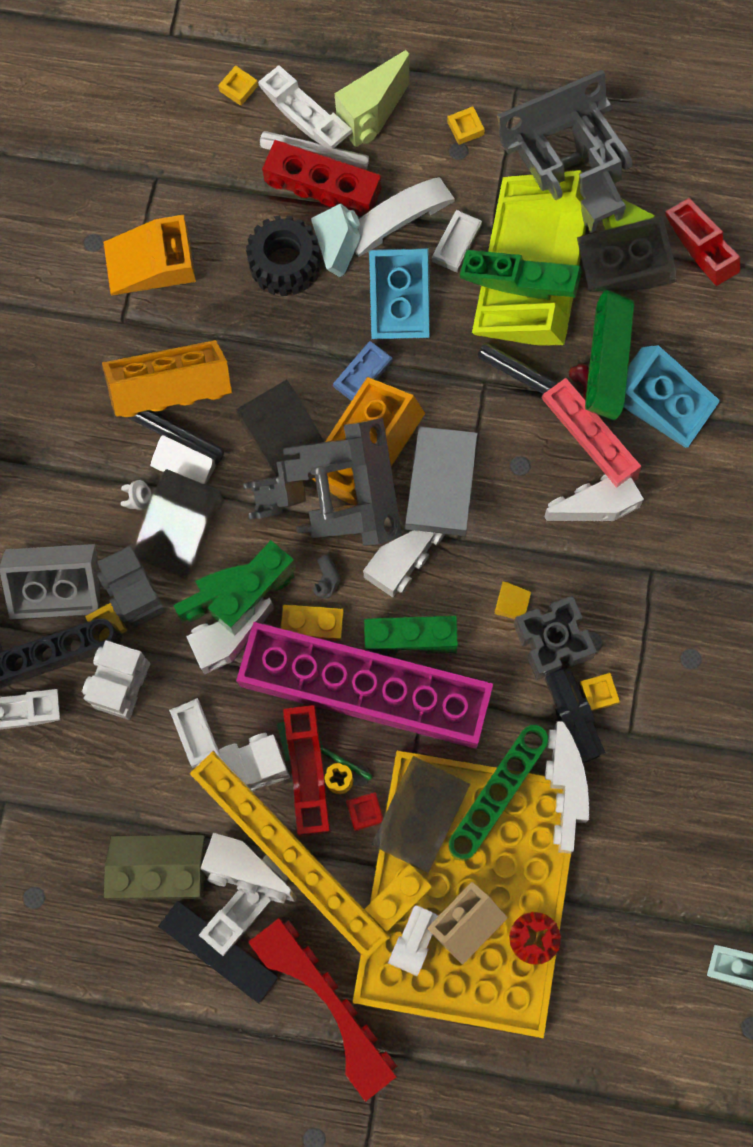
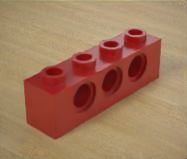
[262,140,382,216]

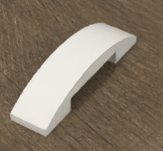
[258,65,353,150]
[355,177,455,257]
[0,689,60,730]
[199,855,289,956]

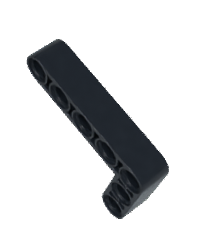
[0,618,122,689]

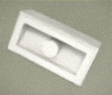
[150,435,216,491]

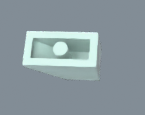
[311,204,361,277]
[707,945,753,990]

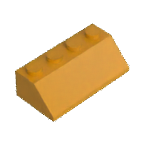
[102,340,232,417]
[312,377,425,505]

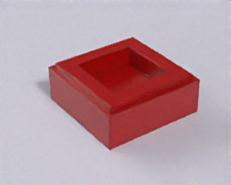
[346,792,384,832]

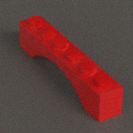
[248,918,398,1102]

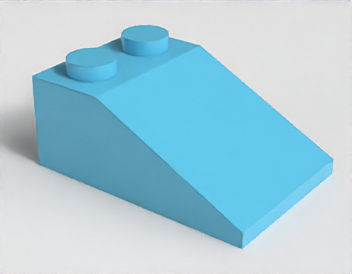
[369,248,430,339]
[624,345,720,448]

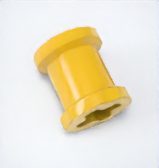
[324,763,354,795]

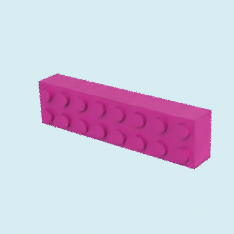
[236,622,493,749]

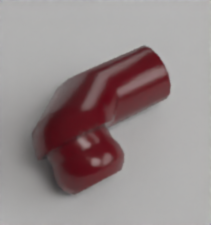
[569,364,589,401]

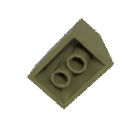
[104,835,205,900]

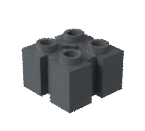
[97,546,166,628]
[514,596,597,681]

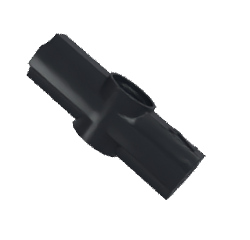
[545,668,606,763]

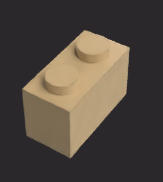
[427,882,508,965]

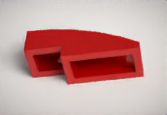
[665,198,740,286]

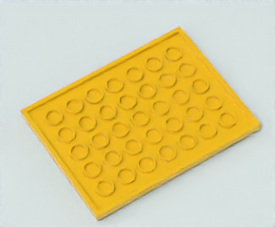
[353,750,571,1038]

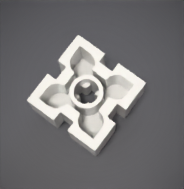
[83,640,150,720]
[218,733,290,791]

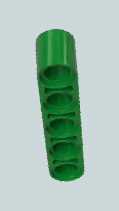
[585,290,634,420]
[449,725,548,861]

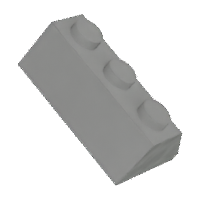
[0,544,100,619]

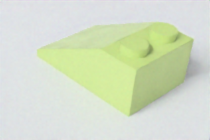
[335,50,409,148]

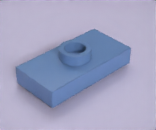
[333,341,393,401]

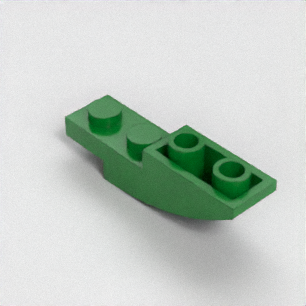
[460,250,582,300]
[173,564,295,622]

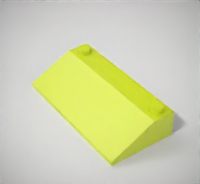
[472,170,586,346]

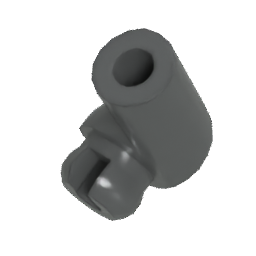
[313,554,341,599]

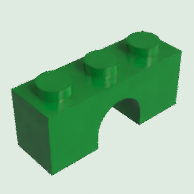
[208,540,296,636]
[364,616,458,655]

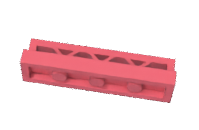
[542,378,641,488]

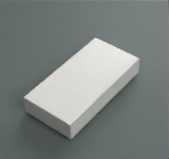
[432,210,482,272]
[169,698,220,768]

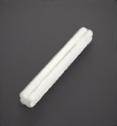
[260,131,369,170]

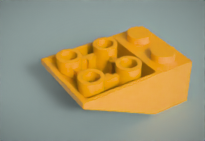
[103,215,196,296]

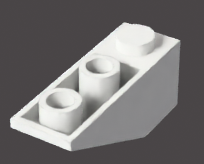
[544,475,644,521]
[363,530,445,598]
[186,598,274,674]
[200,833,297,903]

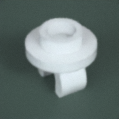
[121,480,152,510]

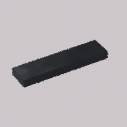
[158,900,279,1004]

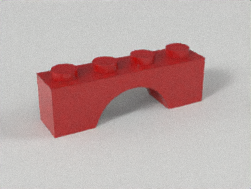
[283,705,331,837]

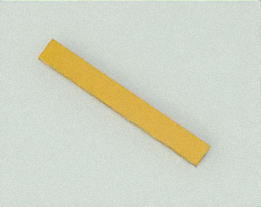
[189,750,390,960]

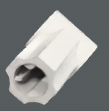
[388,905,439,976]

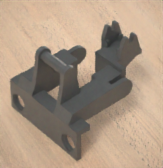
[497,70,632,233]
[243,418,402,546]

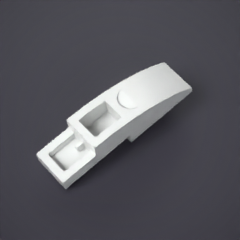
[545,722,589,854]

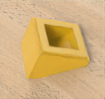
[494,581,531,619]

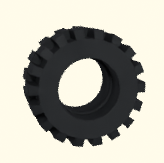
[246,215,321,296]

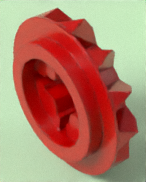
[509,912,561,965]

